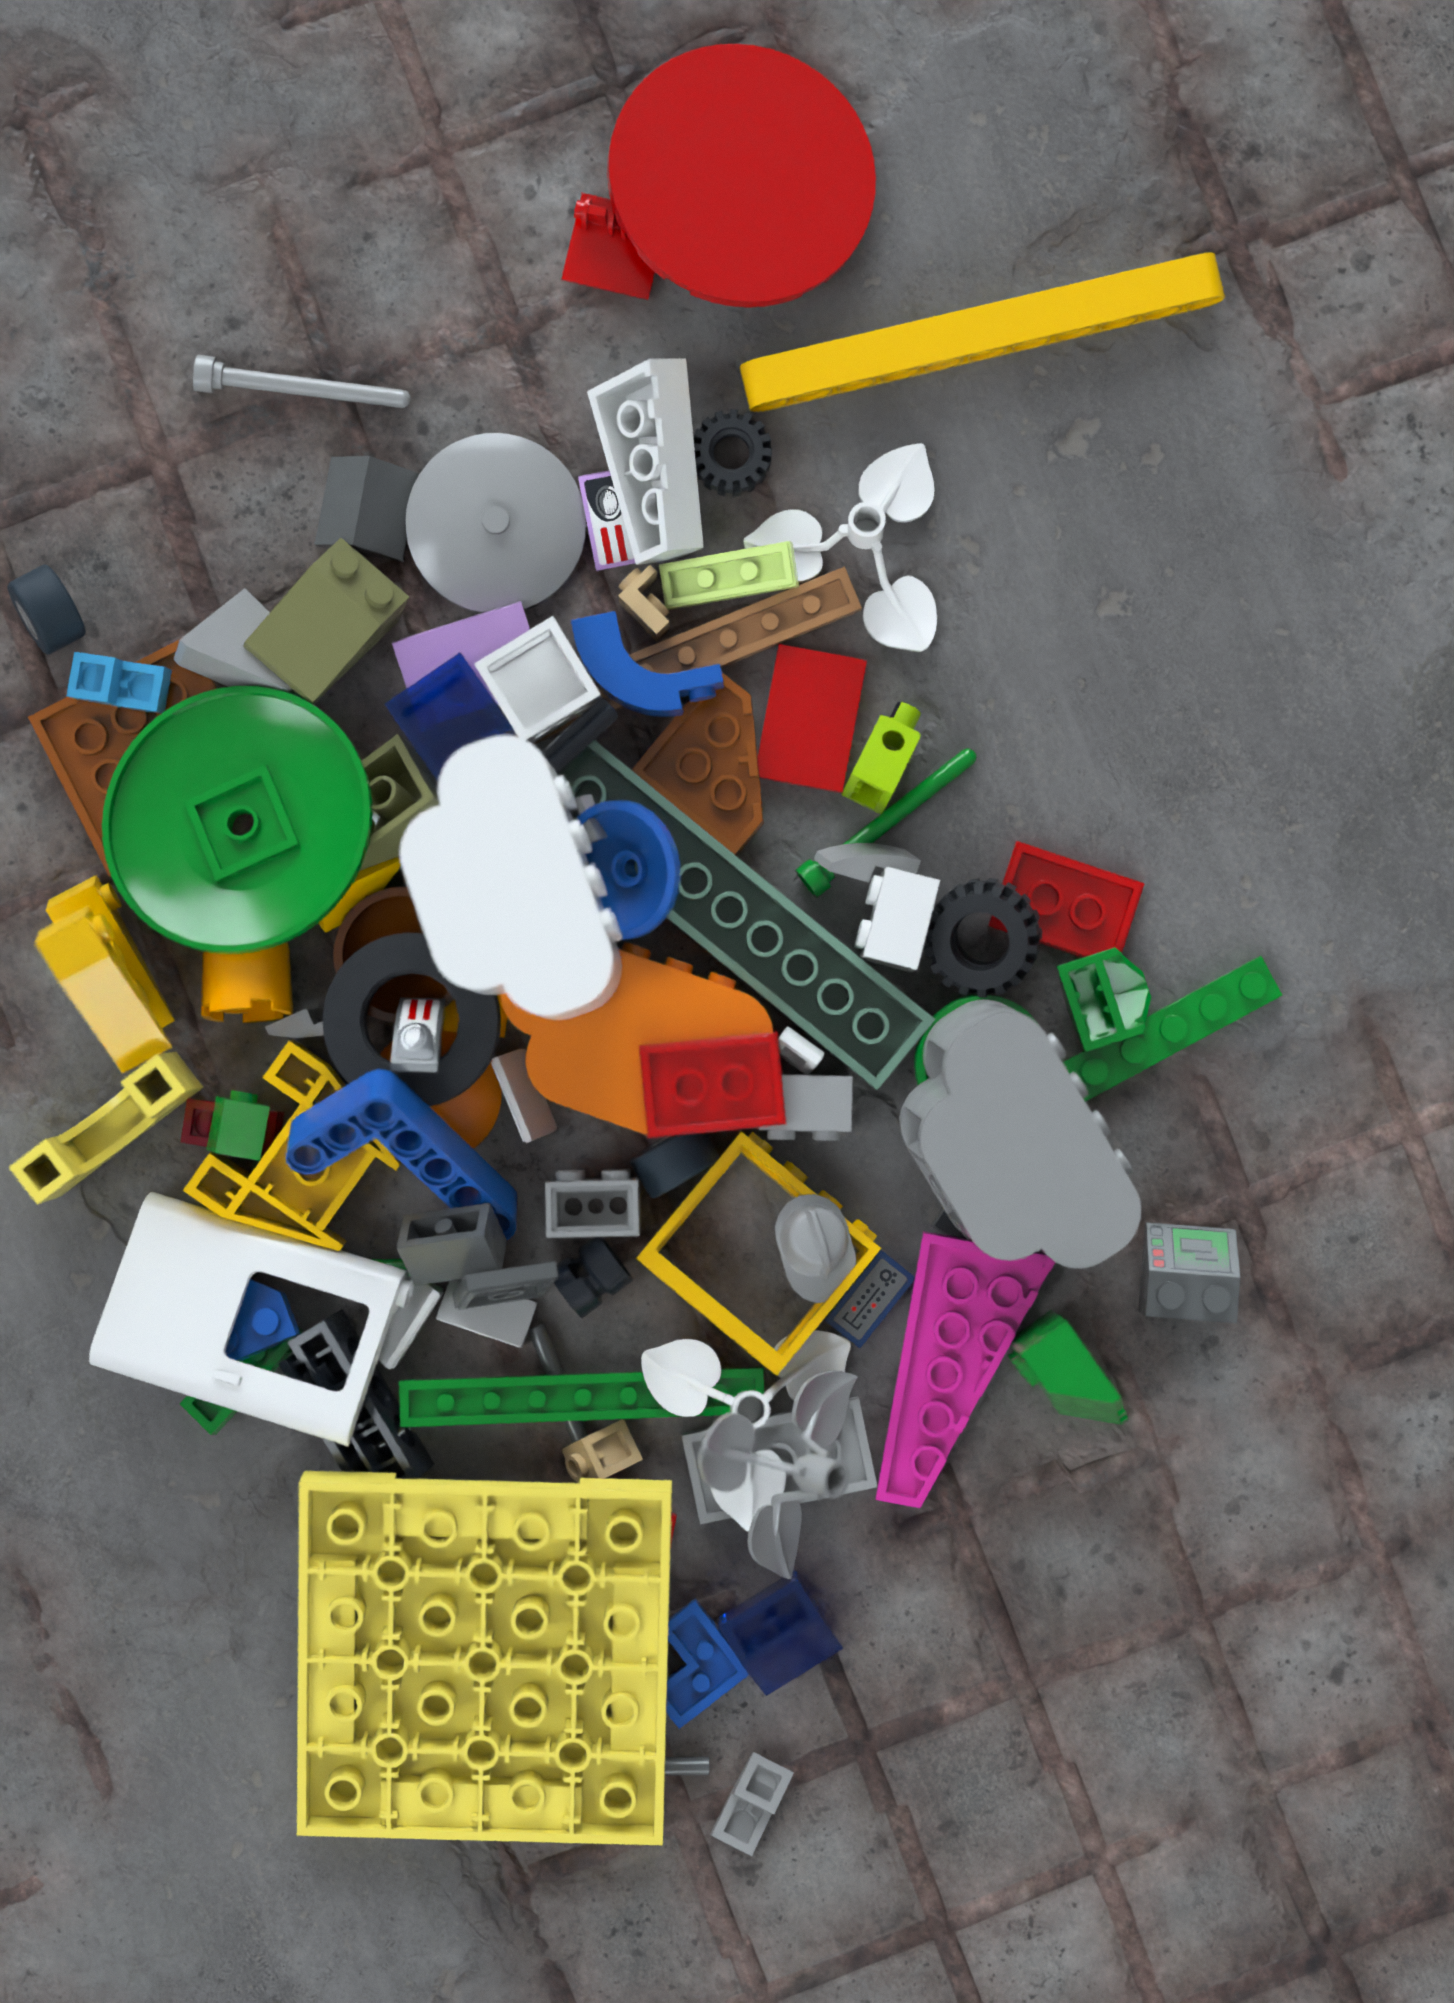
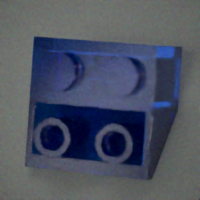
[719,1570,843,1696]

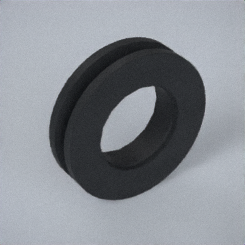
[323,933,501,1106]

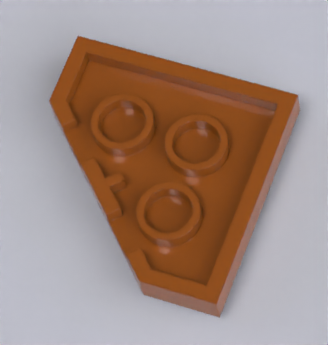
[632,672,764,856]

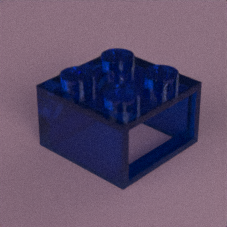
[385,652,516,782]

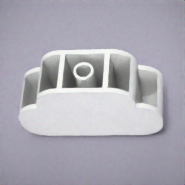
[400,735,623,1020]

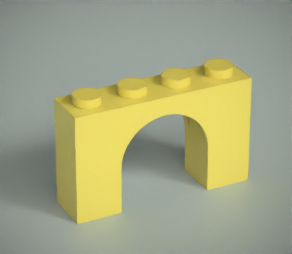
[9,1052,203,1204]

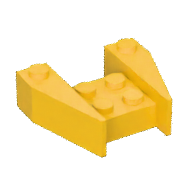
[35,875,175,1073]
[183,1039,402,1251]

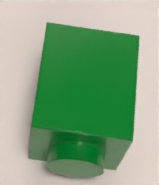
[206,1090,270,1161]

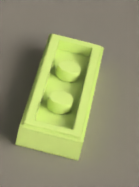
[659,541,799,610]

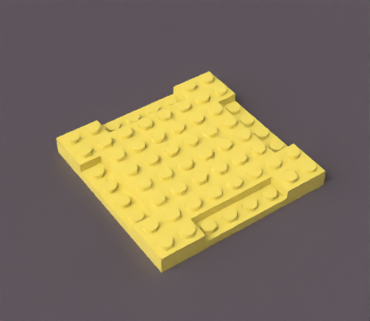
[297,1471,672,1845]

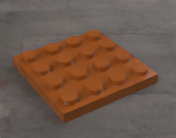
[28,639,218,878]

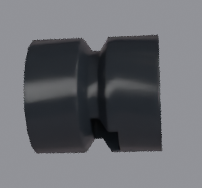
[554,1237,633,1318]

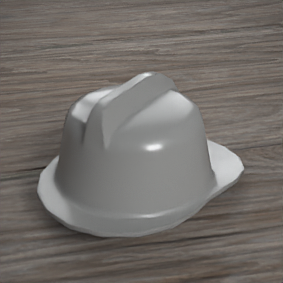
[775,1194,856,1303]

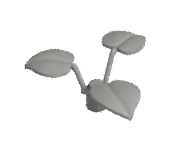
[698,1371,858,1579]

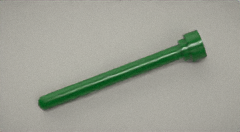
[795,748,977,898]

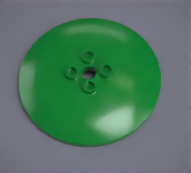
[102,686,373,954]

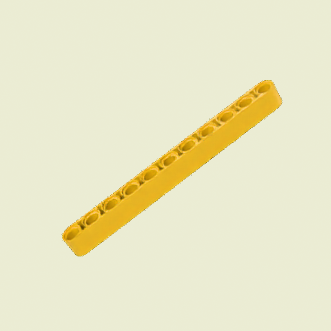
[739,253,1225,412]

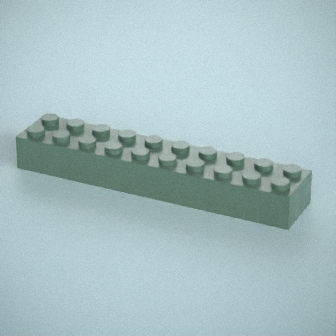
[557,740,935,1090]

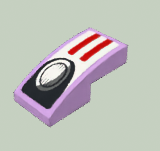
[578,470,635,571]

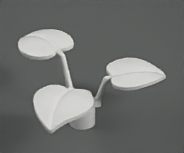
[744,443,937,652]
[641,1331,851,1532]

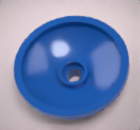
[575,800,680,940]

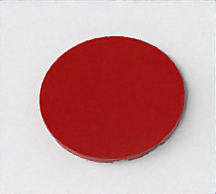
[607,44,876,308]

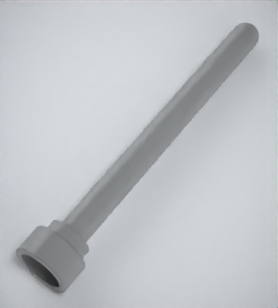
[193,355,411,408]

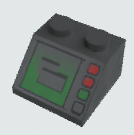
[1138,1222,1240,1323]

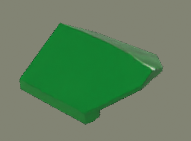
[1056,948,1151,1053]

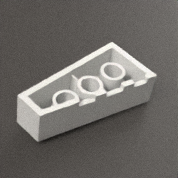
[587,358,704,565]

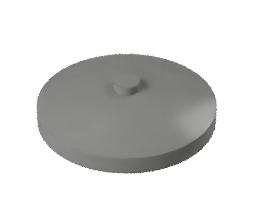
[405,433,586,614]

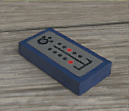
[824,1249,915,1348]

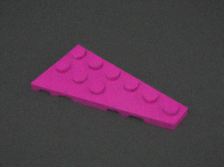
[875,1231,1055,1508]

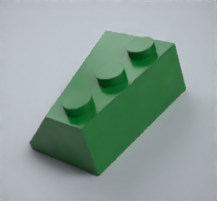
[1007,1310,1129,1425]

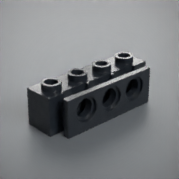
[278,1309,434,1479]

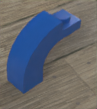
[571,611,724,717]

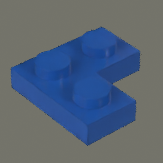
[666,1598,751,1729]

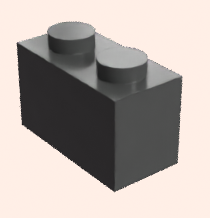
[397,1203,507,1285]

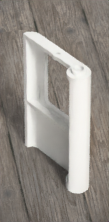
[89,1192,414,1446]

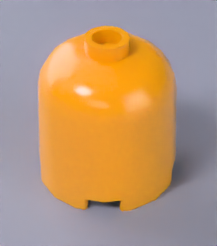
[201,942,293,1023]

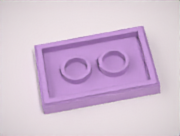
[392,601,530,729]

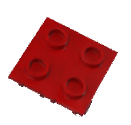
[561,193,655,300]

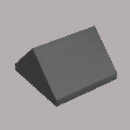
[314,456,419,562]

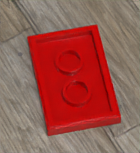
[758,644,867,794]
[987,841,1145,958]
[639,1032,787,1138]

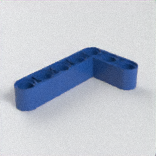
[286,1069,518,1240]

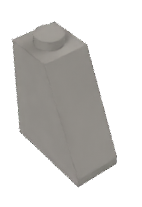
[173,588,305,700]

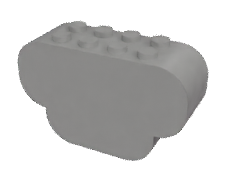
[899,999,1141,1269]

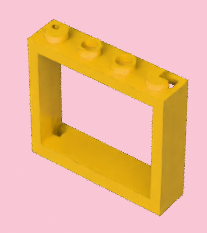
[635,1132,881,1376]

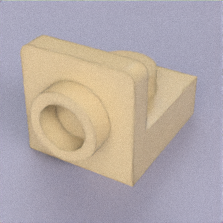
[618,565,669,641]
[562,1419,643,1483]

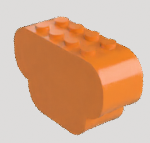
[500,942,773,1135]

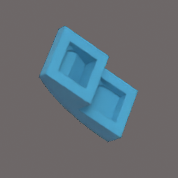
[66,652,172,714]

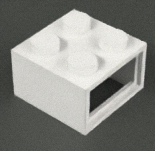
[474,616,602,744]
[854,867,940,973]

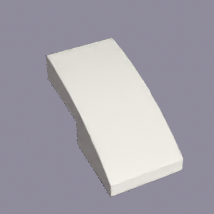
[778,1026,825,1076]

